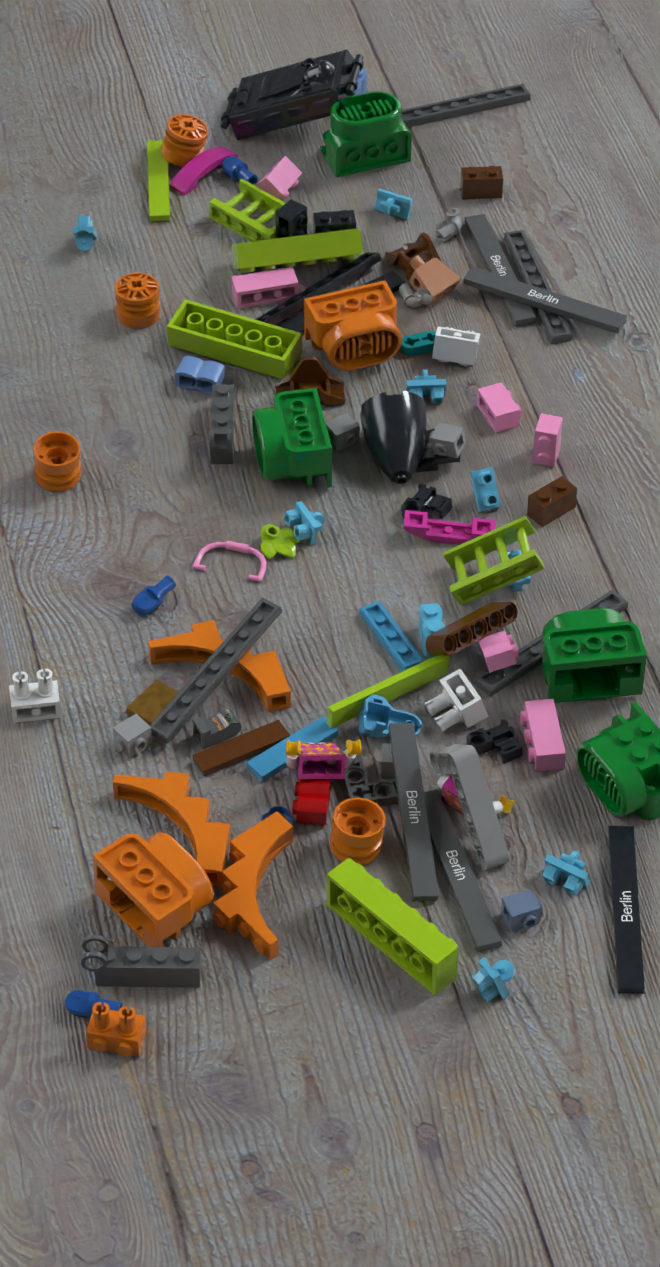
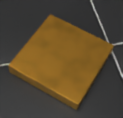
[126,679,179,726]

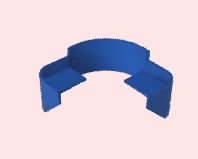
[262,806,293,826]

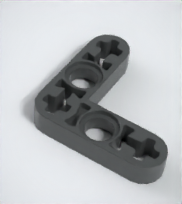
[342,748,399,806]

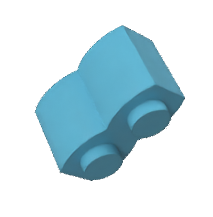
[418,603,445,658]

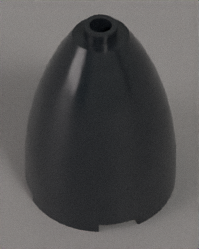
[360,391,427,484]

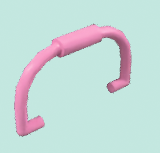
[193,541,267,582]

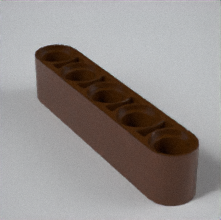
[425,602,518,656]

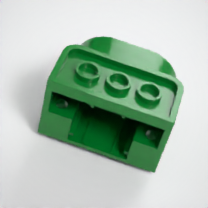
[320,91,412,177]
[252,388,332,488]
[542,608,647,703]
[576,701,660,820]

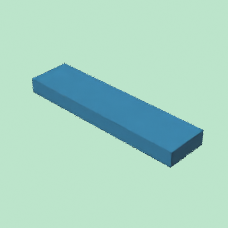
[359,601,424,672]
[247,716,338,782]

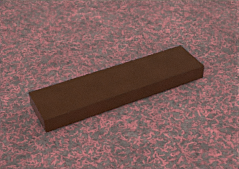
[193,720,290,776]

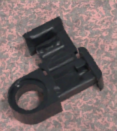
[401,484,453,519]
[466,719,523,764]

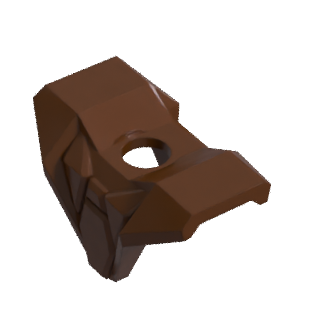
[385,232,441,281]
[275,357,346,405]

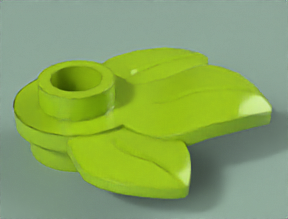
[260,524,302,559]

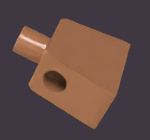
[409,255,461,308]

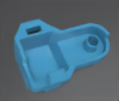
[359,694,422,739]

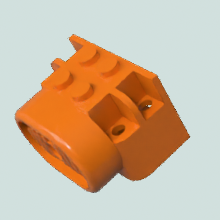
[304,281,402,371]
[93,832,213,947]

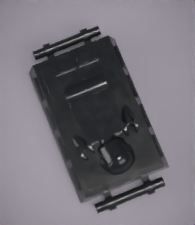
[221,50,364,140]

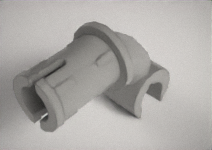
[435,208,462,243]
[399,283,433,308]

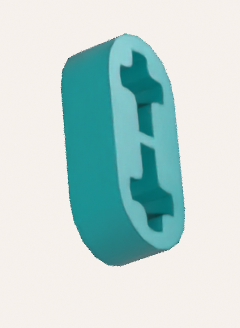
[401,331,436,356]

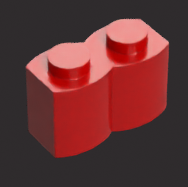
[292,779,331,825]

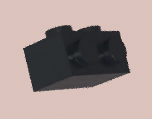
[276,199,308,238]
[313,210,356,234]

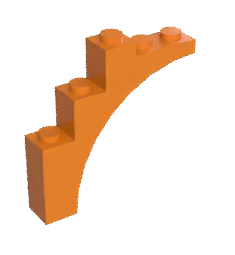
[148,620,291,712]
[113,772,231,887]
[213,812,293,960]

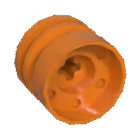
[161,114,209,167]
[115,272,161,329]
[33,431,81,492]
[329,797,386,865]

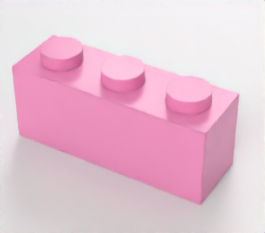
[231,267,299,309]
[520,699,566,772]

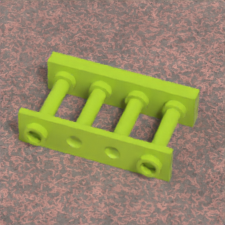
[209,179,285,241]
[442,516,545,606]

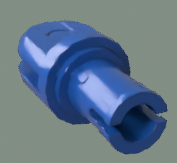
[222,156,258,186]
[132,575,176,616]
[65,990,123,1018]

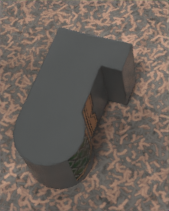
[193,709,242,750]

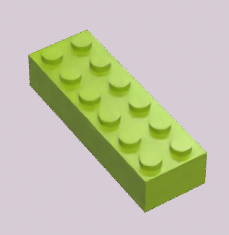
[231,229,363,273]
[167,299,302,379]
[327,858,459,996]

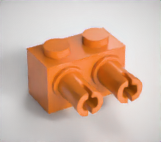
[86,1002,147,1057]

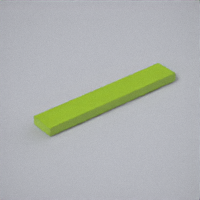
[147,140,170,222]
[327,655,450,729]

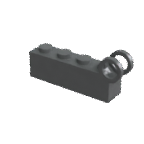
[209,384,235,464]
[81,934,201,988]

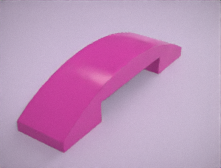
[170,147,238,196]
[404,510,495,544]

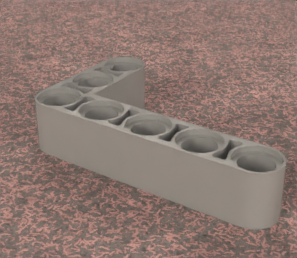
[430,744,509,870]

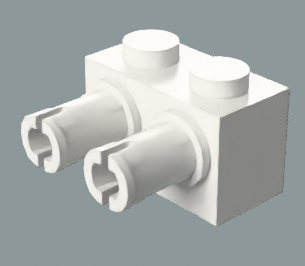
[432,326,480,366]
[9,669,61,723]
[424,669,488,732]

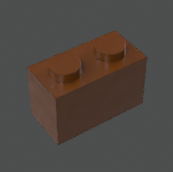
[460,166,503,199]
[527,476,577,527]

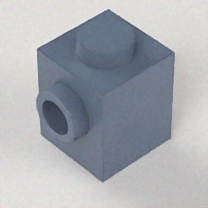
[501,889,543,932]

